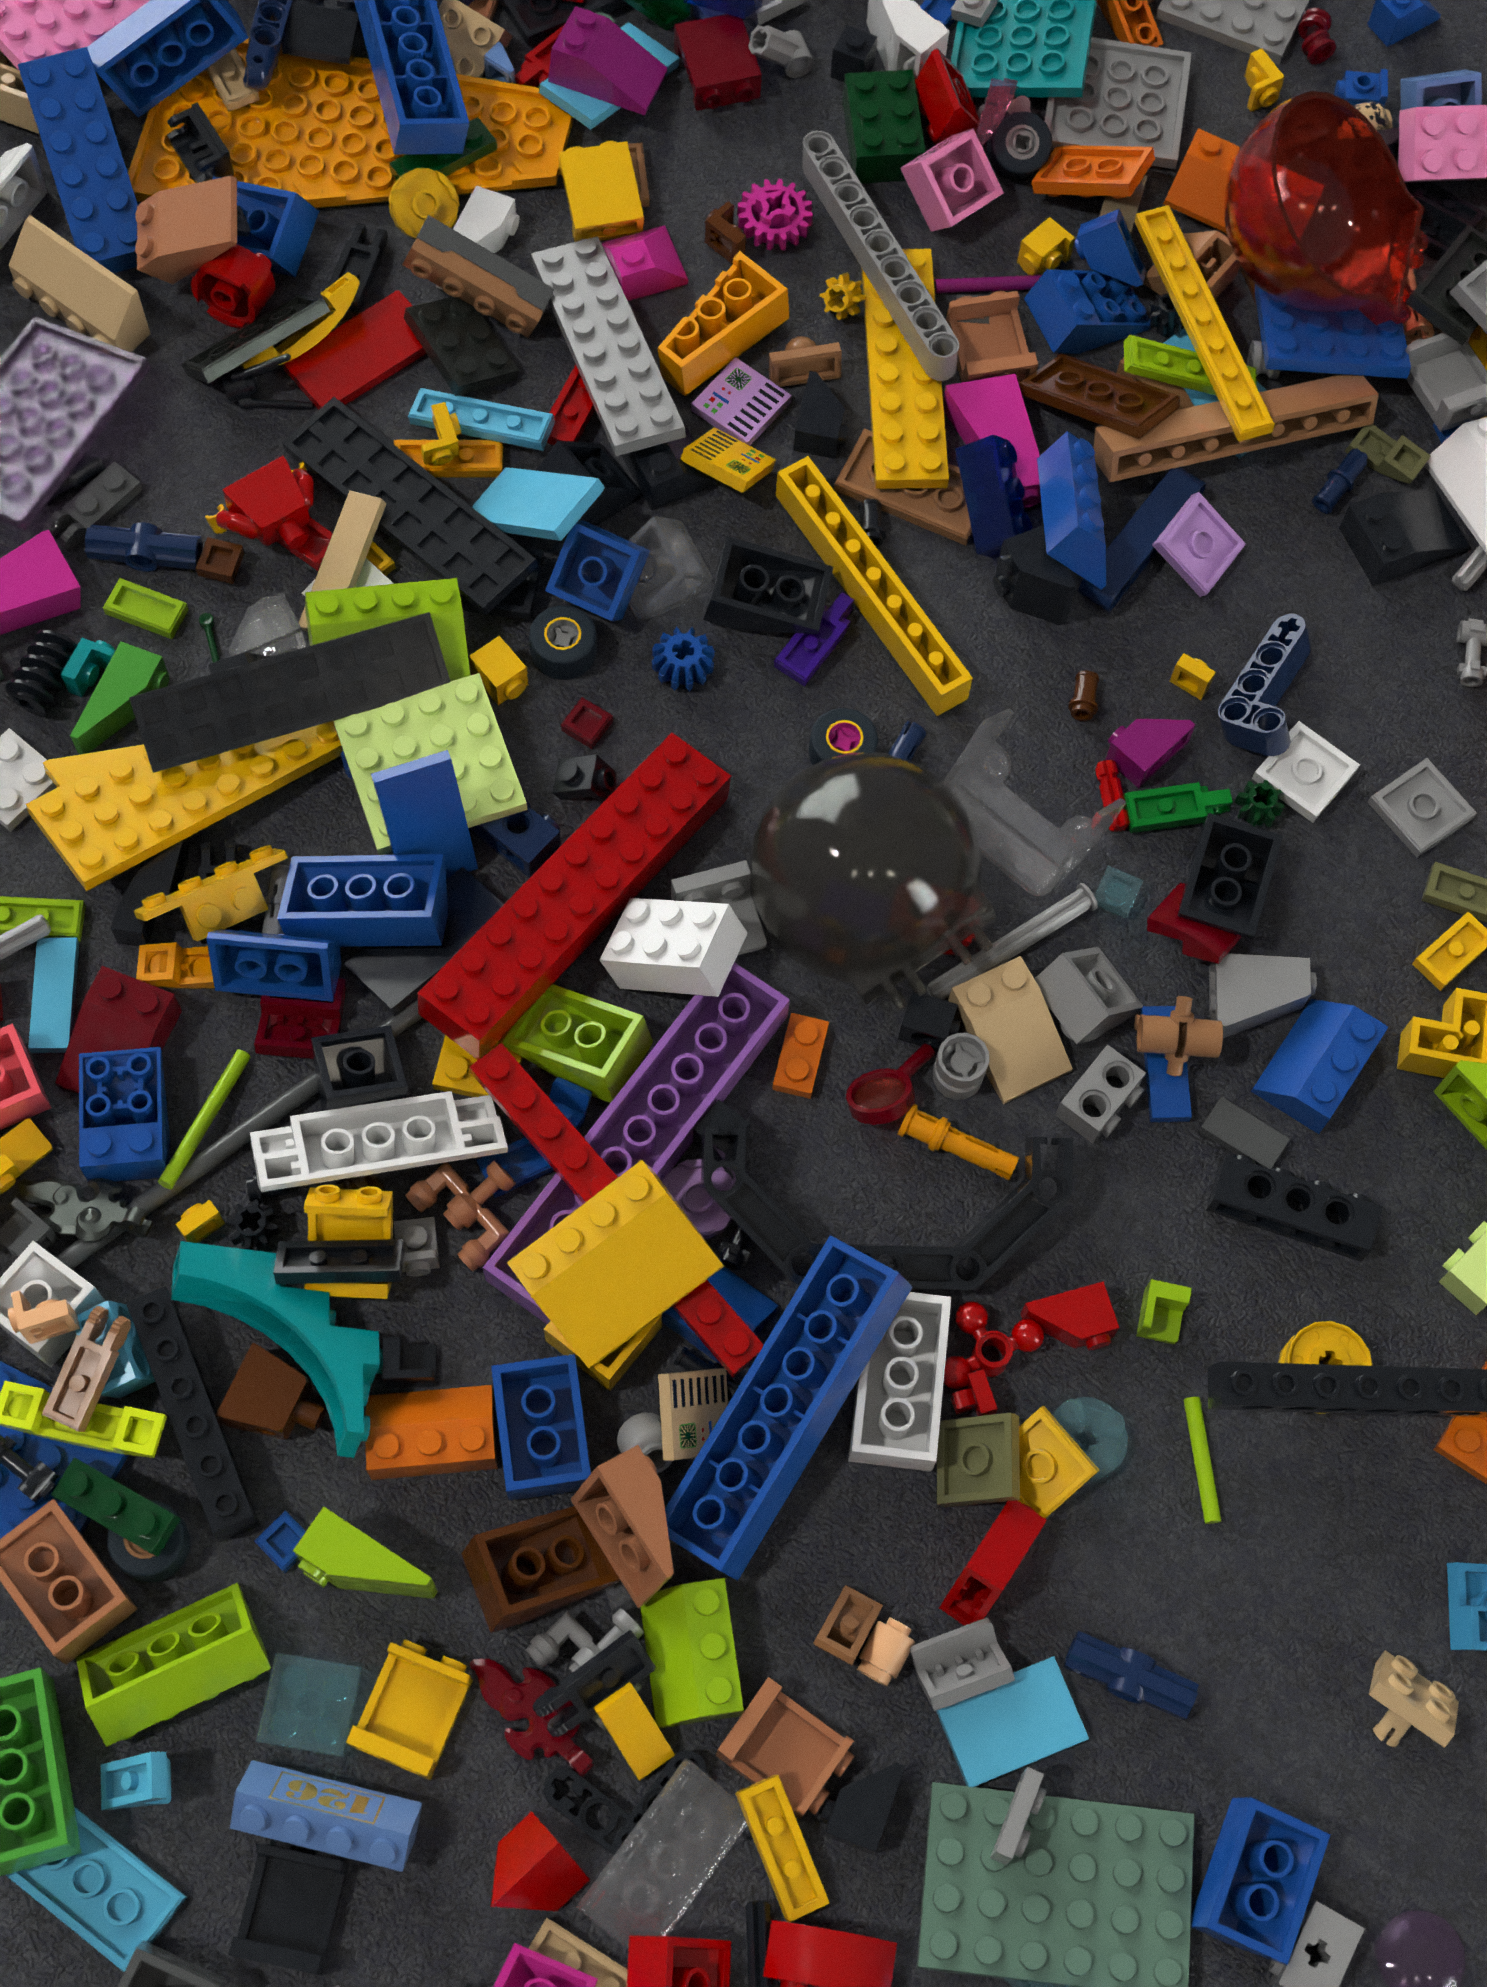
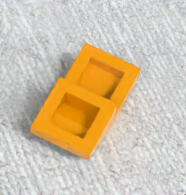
[136,942,215,989]

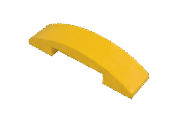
[240,272,360,369]

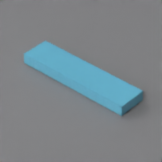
[408,388,555,451]

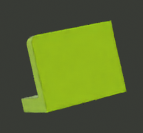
[1136,1279,1192,1344]

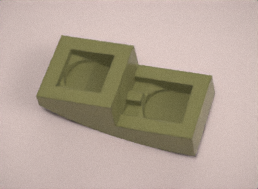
[1344,424,1431,484]

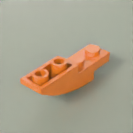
[1097,0,1164,47]

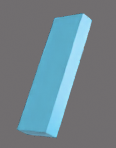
[28,937,80,1053]

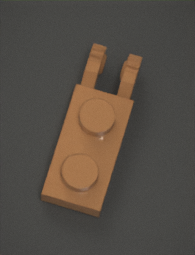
[42,1306,131,1432]

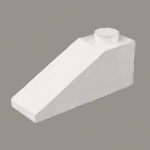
[436,185,520,290]

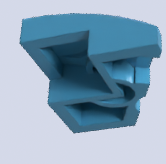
[1447,1562,1487,1651]

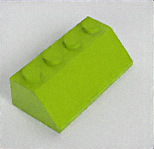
[76,1582,271,1747]

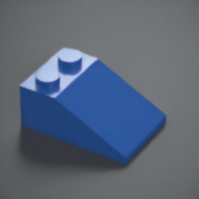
[212,176,319,277]

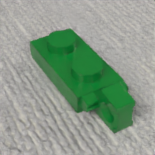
[1124,782,1233,833]

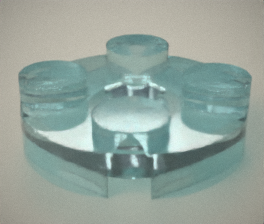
[1052,1397,1128,1483]

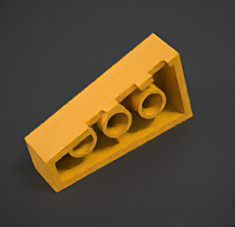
[658,251,789,396]

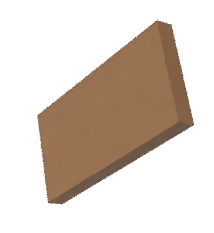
[834,428,996,546]

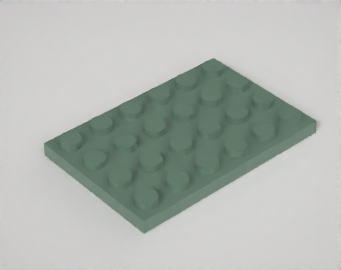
[917,1782,1194,1987]

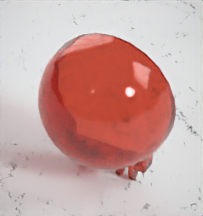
[1224,91,1428,326]

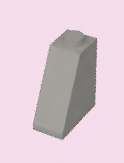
[1209,954,1317,1038]

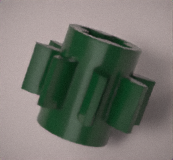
[1234,780,1285,827]

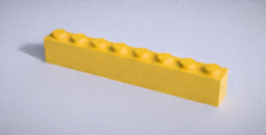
[776,456,973,716]

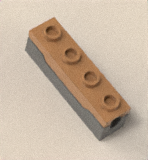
[402,215,554,338]

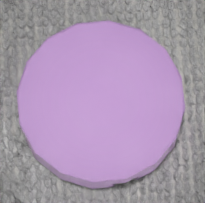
[662,1159,734,1239]

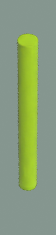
[158,1049,251,1189]

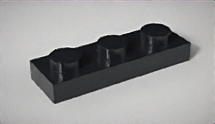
[273,1239,405,1284]

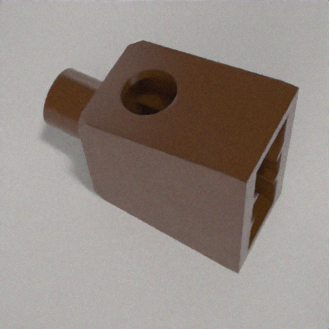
[216,1342,326,1440]

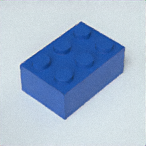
[491,1354,591,1501]

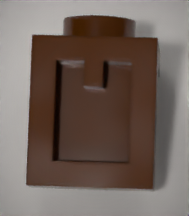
[705,201,746,264]

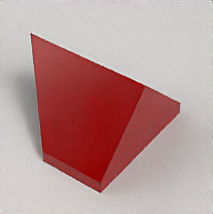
[491,1811,590,1912]

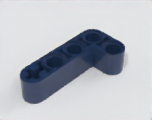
[1218,614,1311,756]

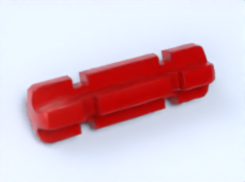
[1095,759,1130,832]

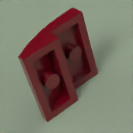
[1147,882,1242,964]
[254,978,346,1059]

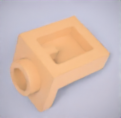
[8,1290,80,1344]

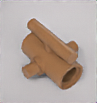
[1134,996,1223,1076]

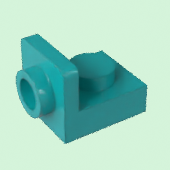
[61,637,116,697]

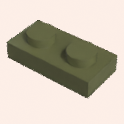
[1421,862,1487,923]

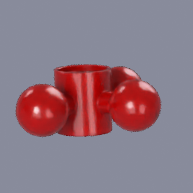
[944,1301,1044,1389]

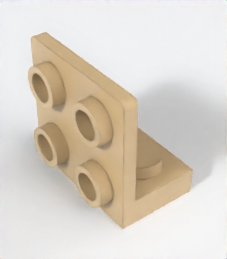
[438,0,513,78]

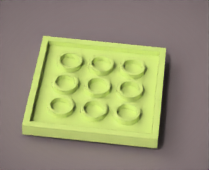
[333,673,528,855]

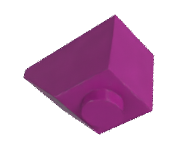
[1105,719,1195,788]

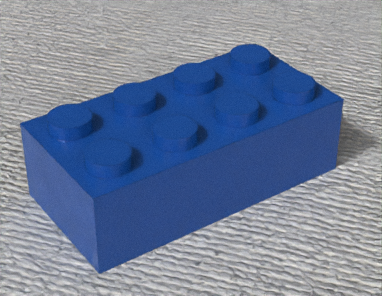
[87,0,249,118]

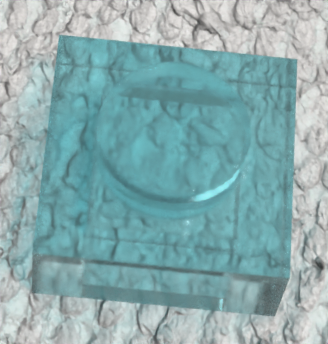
[1094,865,1144,918]

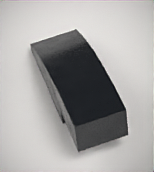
[111,838,191,947]

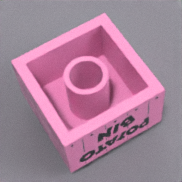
[900,129,1004,232]

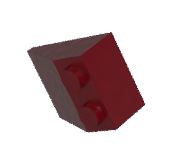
[55,966,182,1095]

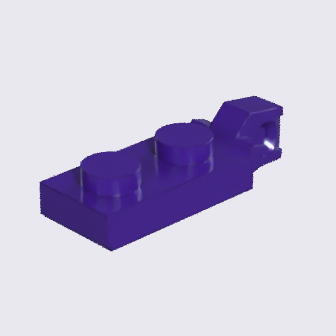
[774,592,854,686]

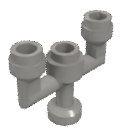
[525,1608,644,1731]

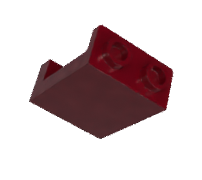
[674,11,762,111]

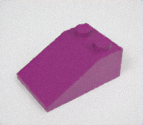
[548,6,668,116]

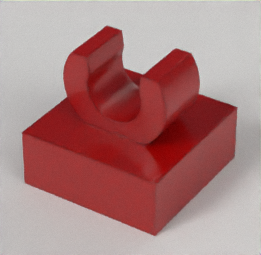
[951,1369,998,1416]

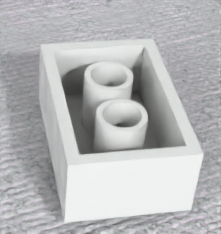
[600,898,748,997]

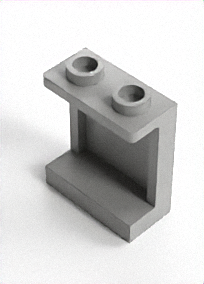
[1405,332,1487,432]

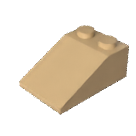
[948,956,1073,1104]

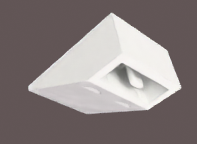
[866,0,949,96]

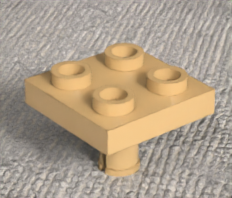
[1369,1650,1459,1748]

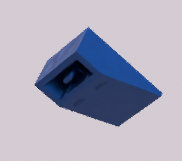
[1024,269,1151,354]
[79,1047,171,1182]

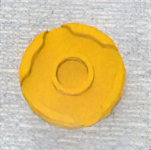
[389,168,459,239]

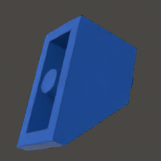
[1367,0,1441,47]
[1075,209,1147,287]

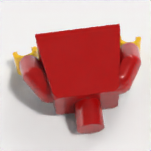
[205,456,314,550]

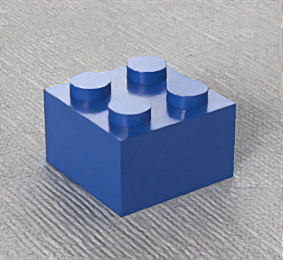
[545,521,650,621]

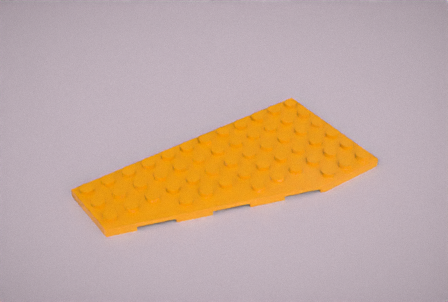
[128,38,574,208]

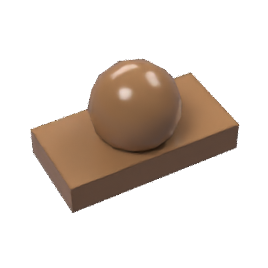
[769,336,842,387]

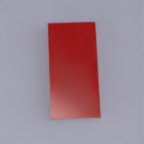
[283,290,426,410]

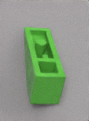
[70,642,169,754]

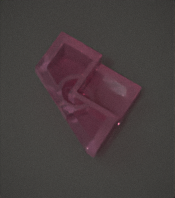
[976,78,1019,146]

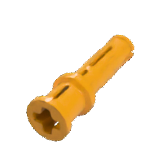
[897,1103,1020,1181]

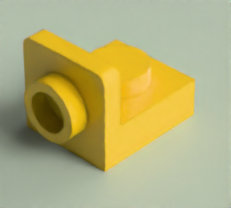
[1244,48,1285,112]

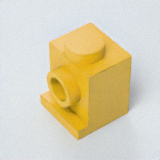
[1017,217,1075,275]

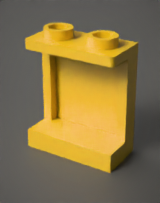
[559,141,644,242]
[304,1184,393,1299]
[346,1639,473,1780]

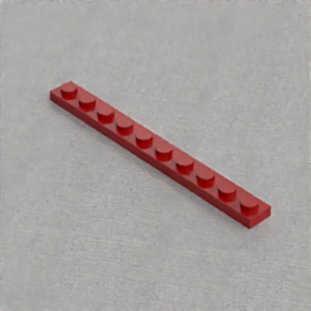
[469,1043,764,1377]

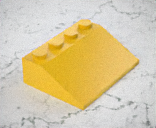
[507,1160,724,1369]

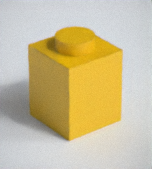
[469,636,528,705]

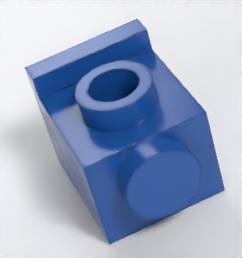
[1334,69,1388,116]

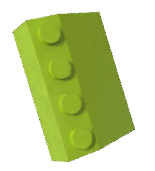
[305,578,470,681]

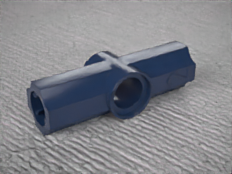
[85,522,203,572]
[1063,1631,1199,1721]

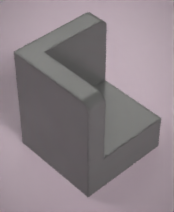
[0,1198,59,1258]

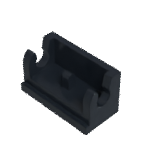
[167,102,234,183]

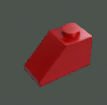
[1020,1282,1120,1351]

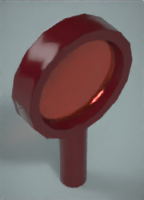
[846,1044,935,1125]

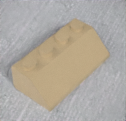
[9,215,150,362]

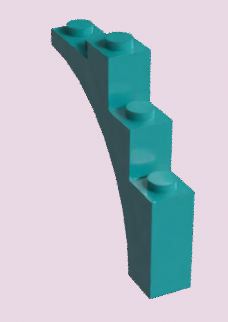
[171,1241,383,1458]

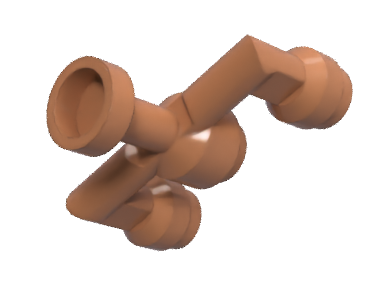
[405,1160,516,1272]

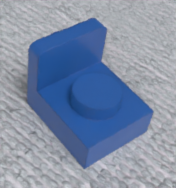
[549,1077,592,1130]

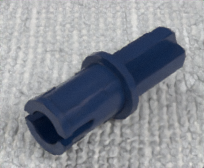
[1312,448,1368,514]

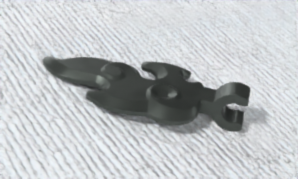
[18,1178,154,1243]

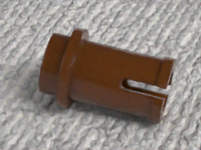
[1068,670,1099,721]

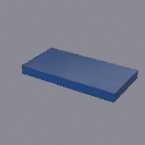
[371,750,478,879]

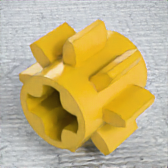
[820,273,867,320]

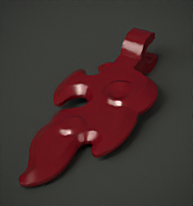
[470,1658,594,1778]

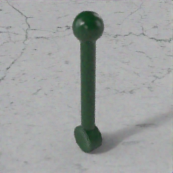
[199,613,220,662]

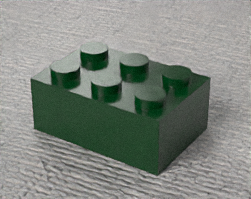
[842,69,926,184]

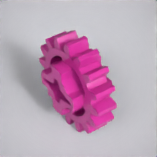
[737,179,813,251]

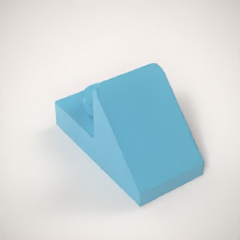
[101,1752,172,1810]

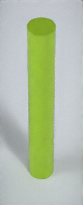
[1183,1397,1222,1524]

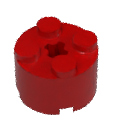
[191,244,276,328]

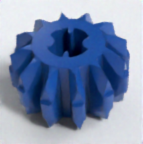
[652,626,715,692]

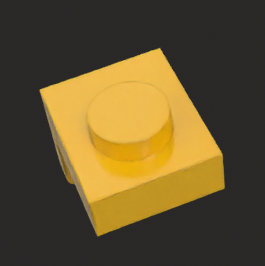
[421,402,461,465]

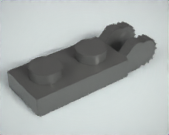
[43,461,143,551]

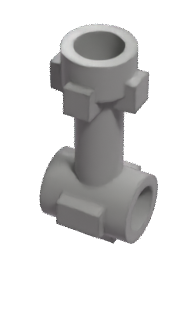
[1456,618,1487,687]

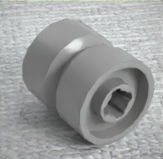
[932,1033,989,1100]

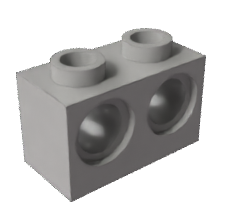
[1055,1044,1146,1144]

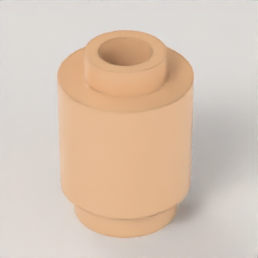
[857,1617,915,1687]

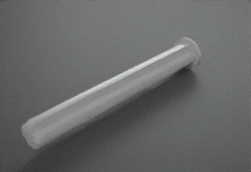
[927,883,1098,1000]

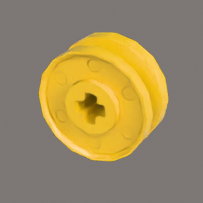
[1278,1321,1372,1414]

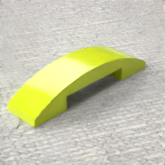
[0,1381,167,1458]

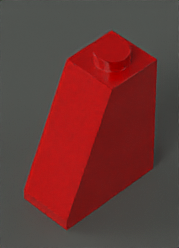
[939,1500,1047,1626]

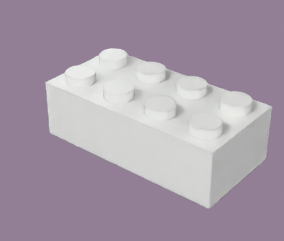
[848,1292,951,1471]

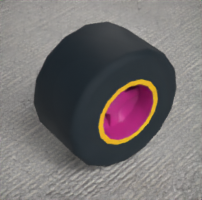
[809,708,879,783]

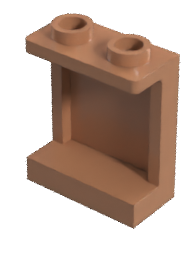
[946,291,1038,384]
[716,1677,855,1819]

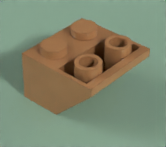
[1143,230,1246,300]

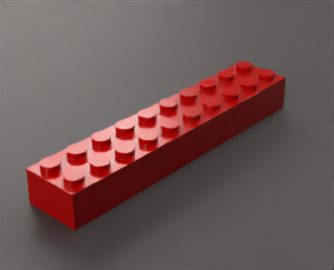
[417,732,732,1060]

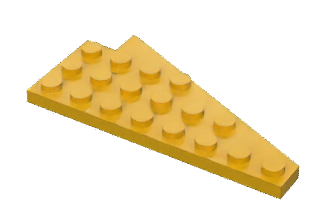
[26,721,343,892]

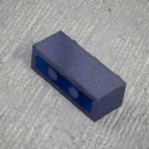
[955,434,1032,559]

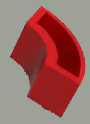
[763,1920,897,1987]

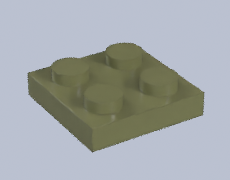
[937,1412,1020,1507]

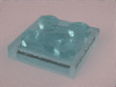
[256,1653,363,1758]

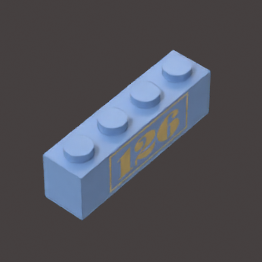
[230,1760,422,1872]

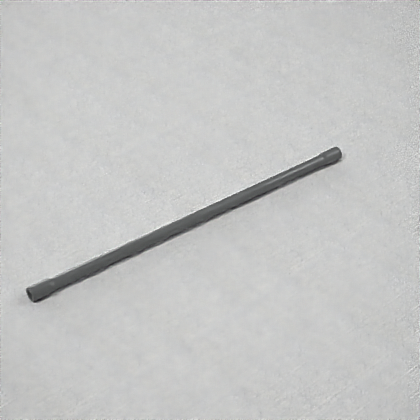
[55,998,423,1269]

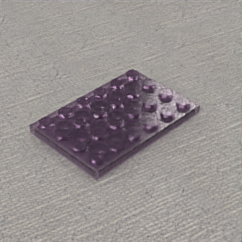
[0,316,151,530]

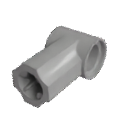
[748,25,814,78]

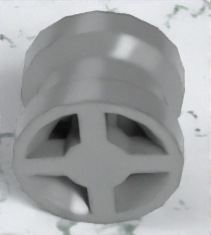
[1247,340,1280,379]

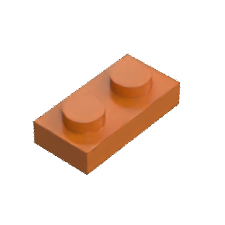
[772,1013,829,1099]

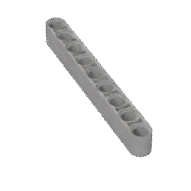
[802,131,959,381]

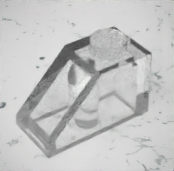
[228,592,306,657]

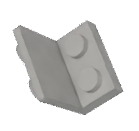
[671,860,767,956]

